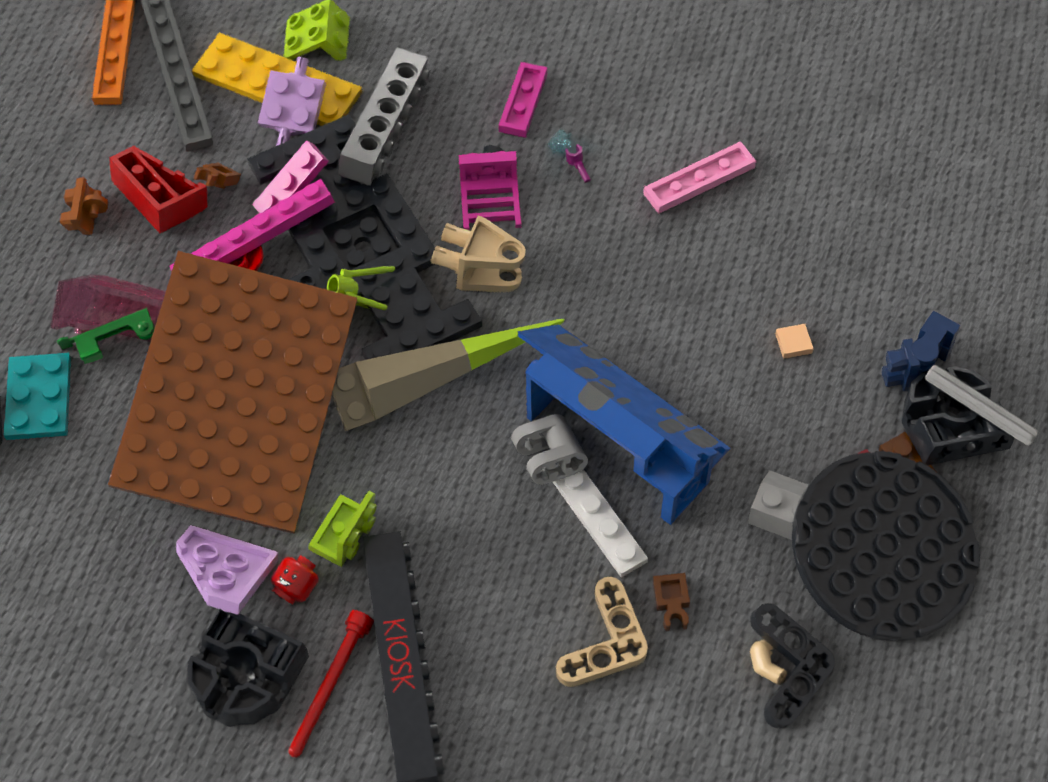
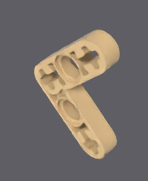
[556,577,648,687]

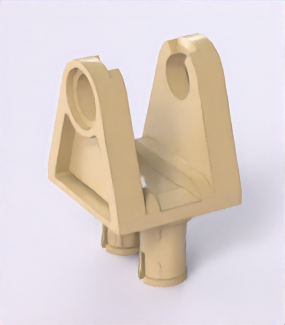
[431,215,526,292]

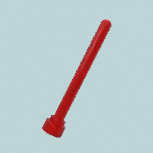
[288,610,374,758]

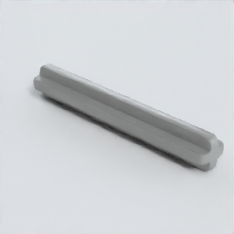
[926,365,1038,446]

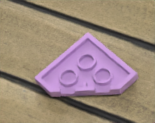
[176,525,278,615]

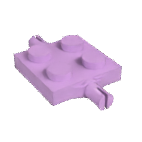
[258,57,326,146]

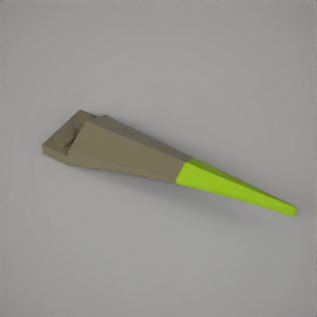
[332,319,564,431]

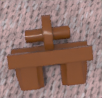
[60,177,109,235]

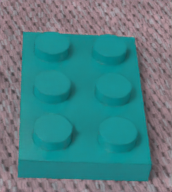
[4,353,71,440]

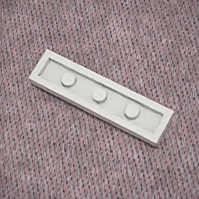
[553,469,648,578]

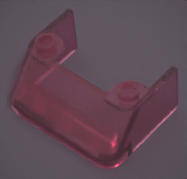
[51,274,166,342]

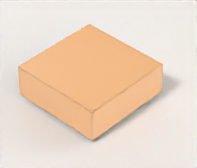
[775,324,813,359]

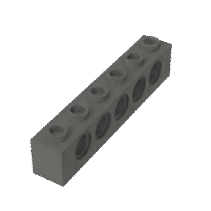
[338,47,430,185]

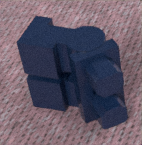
[881,311,960,391]

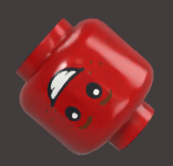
[271,555,319,605]

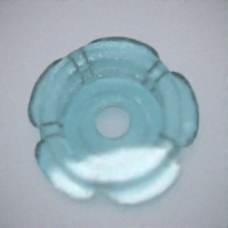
[547,129,573,154]

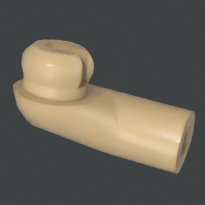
[750,640,787,685]

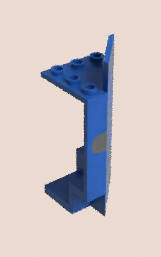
[518,324,731,525]

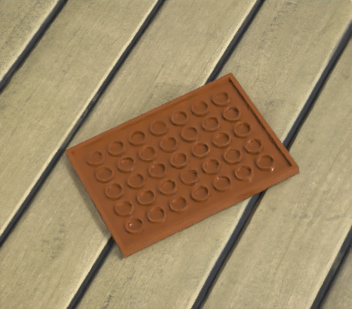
[108,251,357,533]

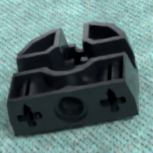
[901,366,1014,466]
[187,609,309,727]

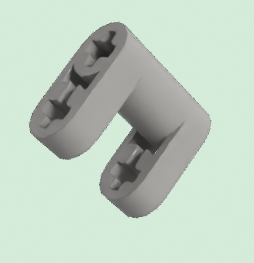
[511,414,588,485]

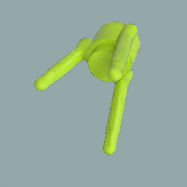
[327,266,395,310]

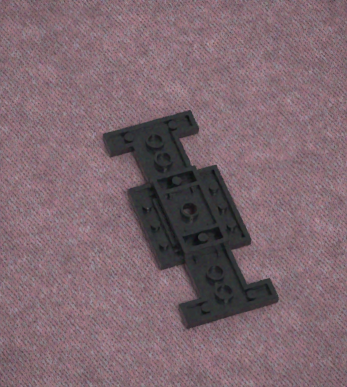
[247,114,483,360]

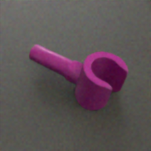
[565,144,591,183]

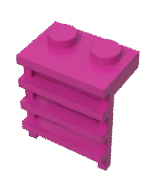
[459,151,521,230]

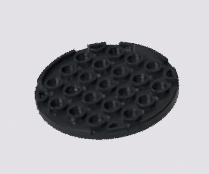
[792,451,980,641]

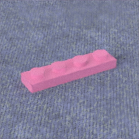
[644,141,756,214]

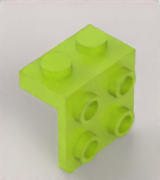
[284,0,350,61]
[308,490,377,567]

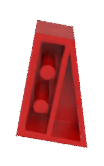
[109,146,208,234]

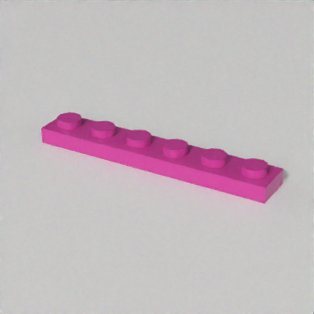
[169,179,335,271]

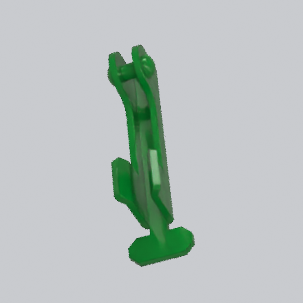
[57,308,155,364]

